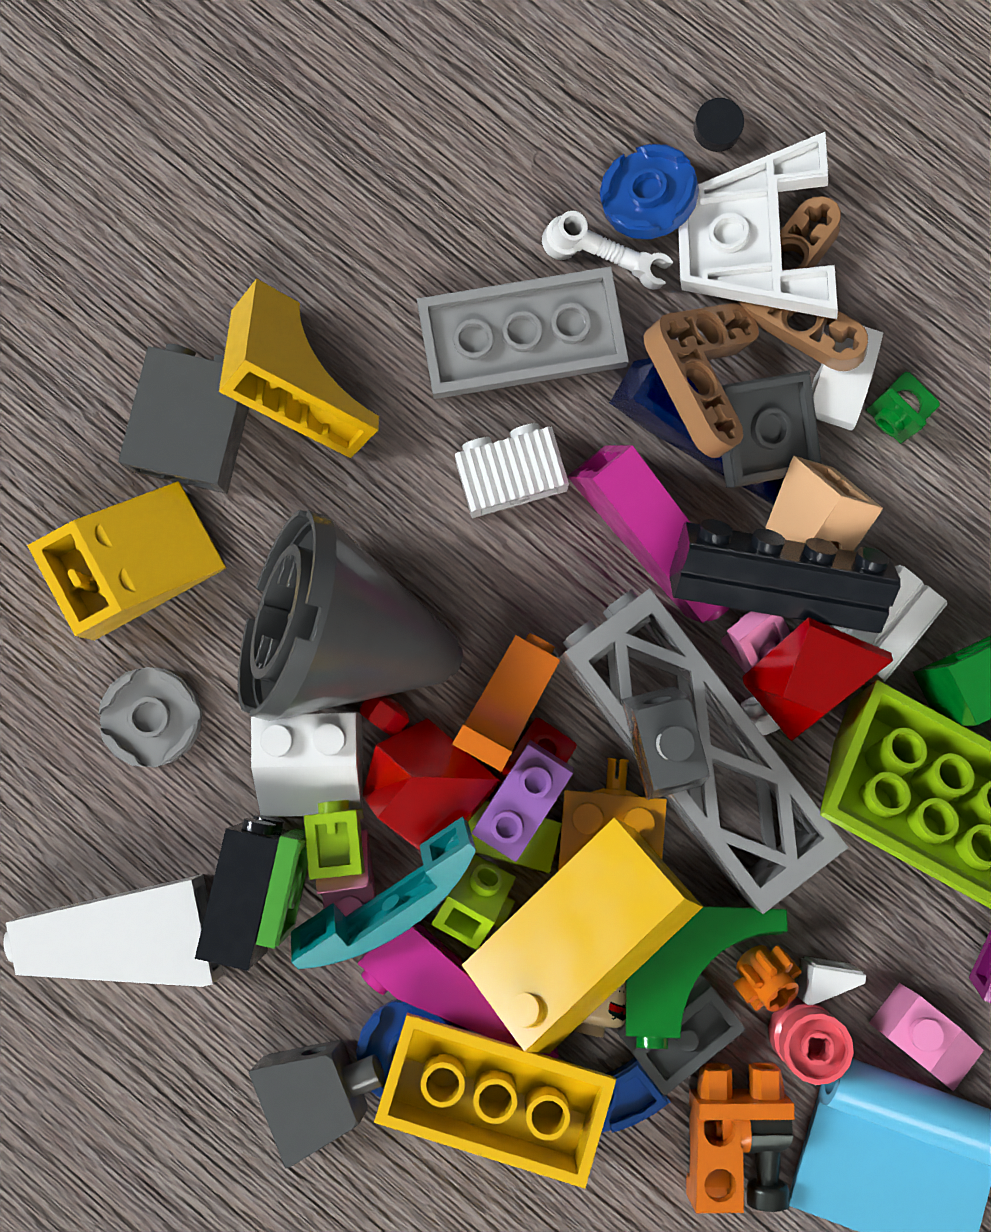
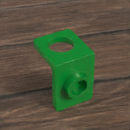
[866,372,940,444]

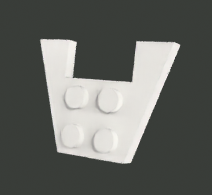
[678,132,838,319]

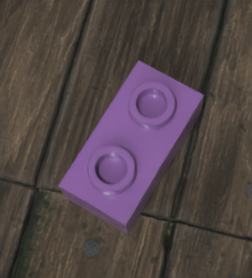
[471,740,574,862]

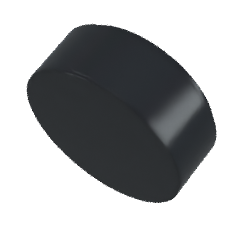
[693,98,744,152]

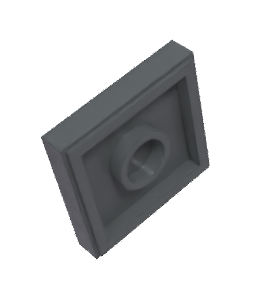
[721,370,822,488]

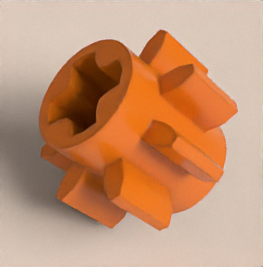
[733,945,802,1012]

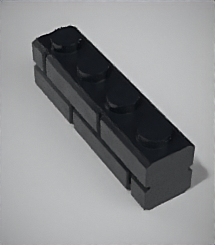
[669,519,901,633]

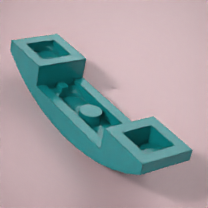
[291,816,476,969]

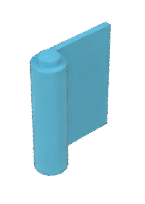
[789,1058,991,1232]

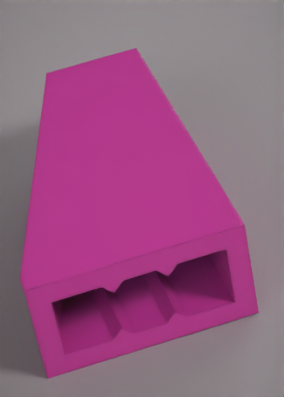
[567,445,729,623]

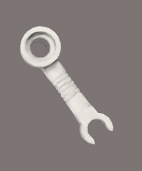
[542,211,673,290]

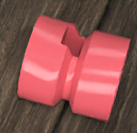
[768,998,854,1085]

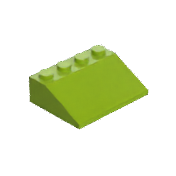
[820,680,991,909]

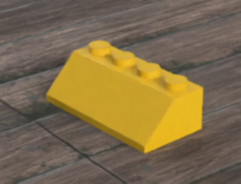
[374,1012,616,1189]

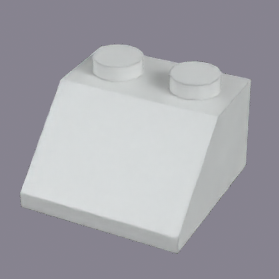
[251,713,363,817]

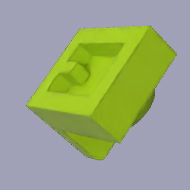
[304,800,365,880]

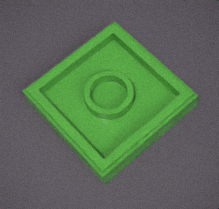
[256,828,308,949]

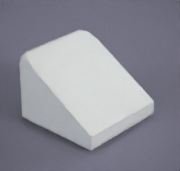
[797,956,866,1005]

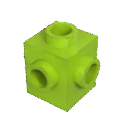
[431,854,516,950]

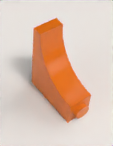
[452,633,560,772]

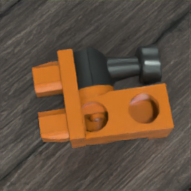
[686,1062,795,1213]

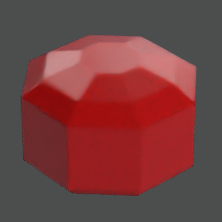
[359,695,410,736]

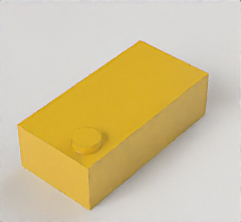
[462,817,703,1054]

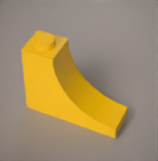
[219,278,379,458]

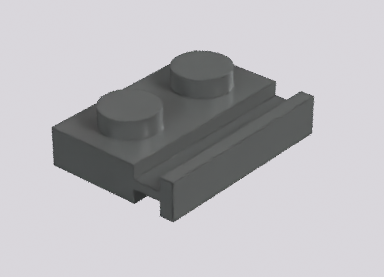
[616,973,746,1097]

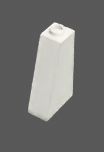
[4,874,224,987]

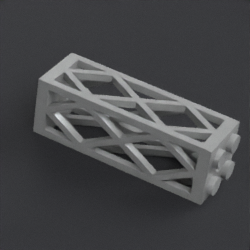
[559,588,849,914]

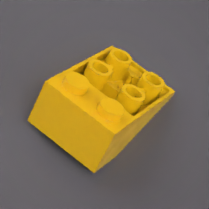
[27,481,227,641]

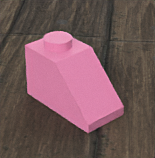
[869,983,984,1091]

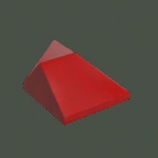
[743,617,893,741]
[362,718,501,852]

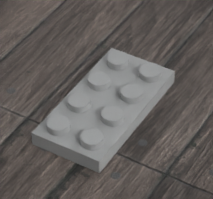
[417,266,629,399]

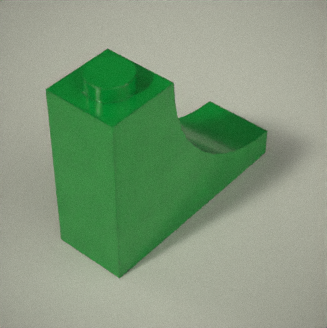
[625,906,788,1049]

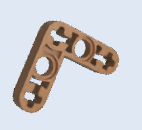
[738,196,868,371]
[644,303,759,458]

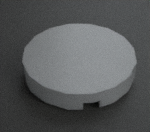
[99,667,202,768]

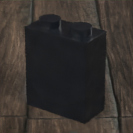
[195,815,289,971]

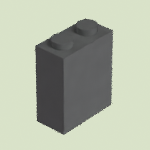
[118,344,249,494]

